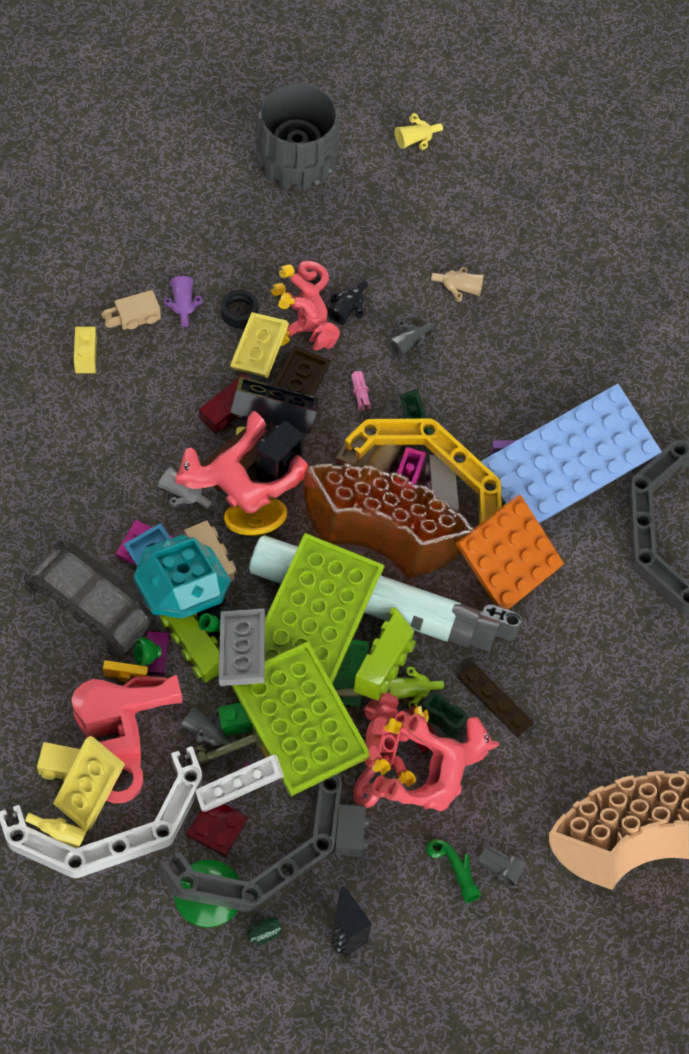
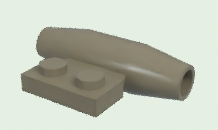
[336,426,402,495]

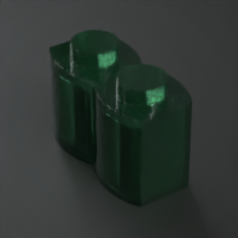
[422,691,468,738]

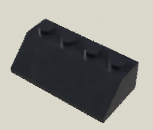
[230,377,318,434]

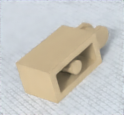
[101,290,161,330]

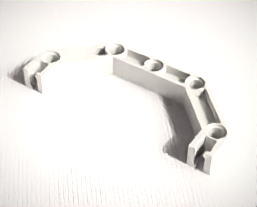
[0,746,202,878]

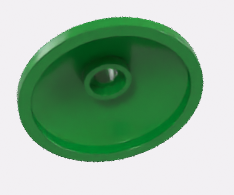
[174,860,240,928]

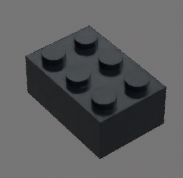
[256,421,304,483]

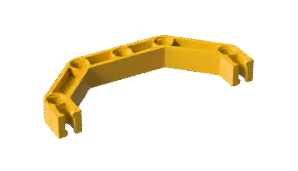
[344,419,502,525]

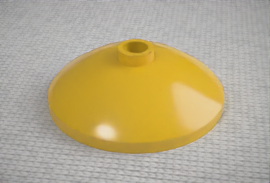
[224,497,287,536]

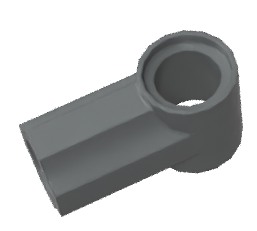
[477,845,526,886]

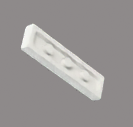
[195,755,284,812]

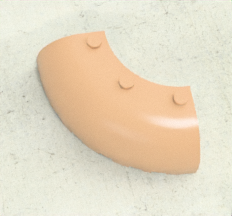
[549,771,689,890]

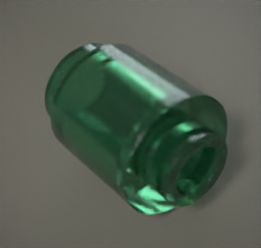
[246,916,282,947]

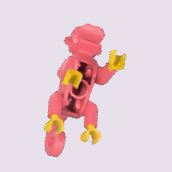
[270,261,340,351]
[353,692,429,808]

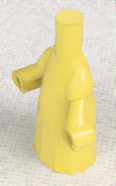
[394,113,443,150]
[25,813,86,848]

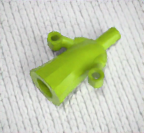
[387,666,444,708]

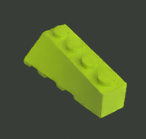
[354,607,416,701]
[159,613,220,683]

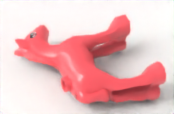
[175,411,310,513]
[372,711,499,812]

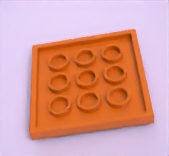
[456,495,564,610]

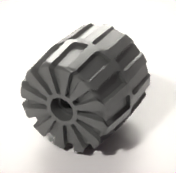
[255,83,340,190]

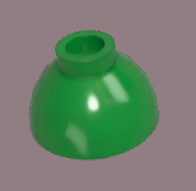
[134,637,161,666]

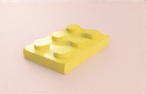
[230,312,289,378]

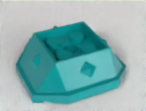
[133,534,231,618]

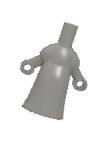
[158,467,212,508]

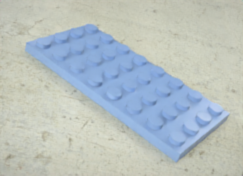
[480,384,662,524]

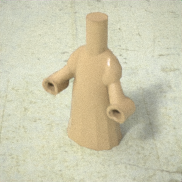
[431,267,484,302]

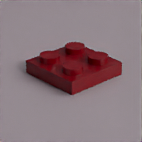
[186,804,248,857]

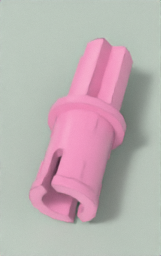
[351,371,371,410]

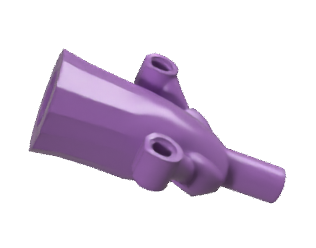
[164,276,202,327]

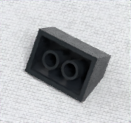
[331,886,372,958]

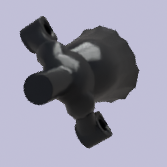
[327,280,368,325]

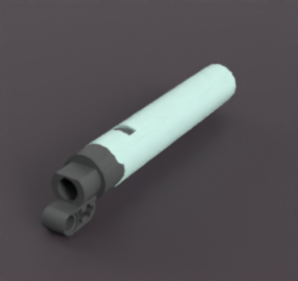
[249,535,522,652]

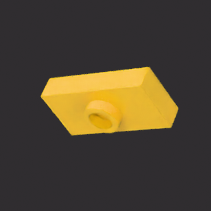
[103,660,149,683]

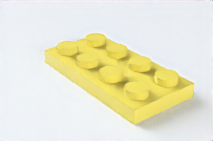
[53,736,125,832]

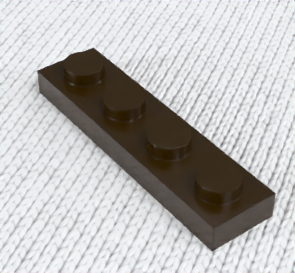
[457,662,534,738]

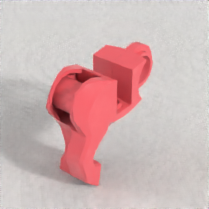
[71,674,182,803]

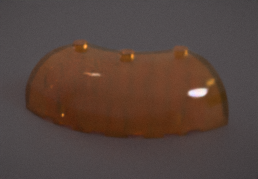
[303,463,473,579]

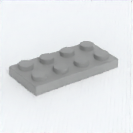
[219,609,265,686]

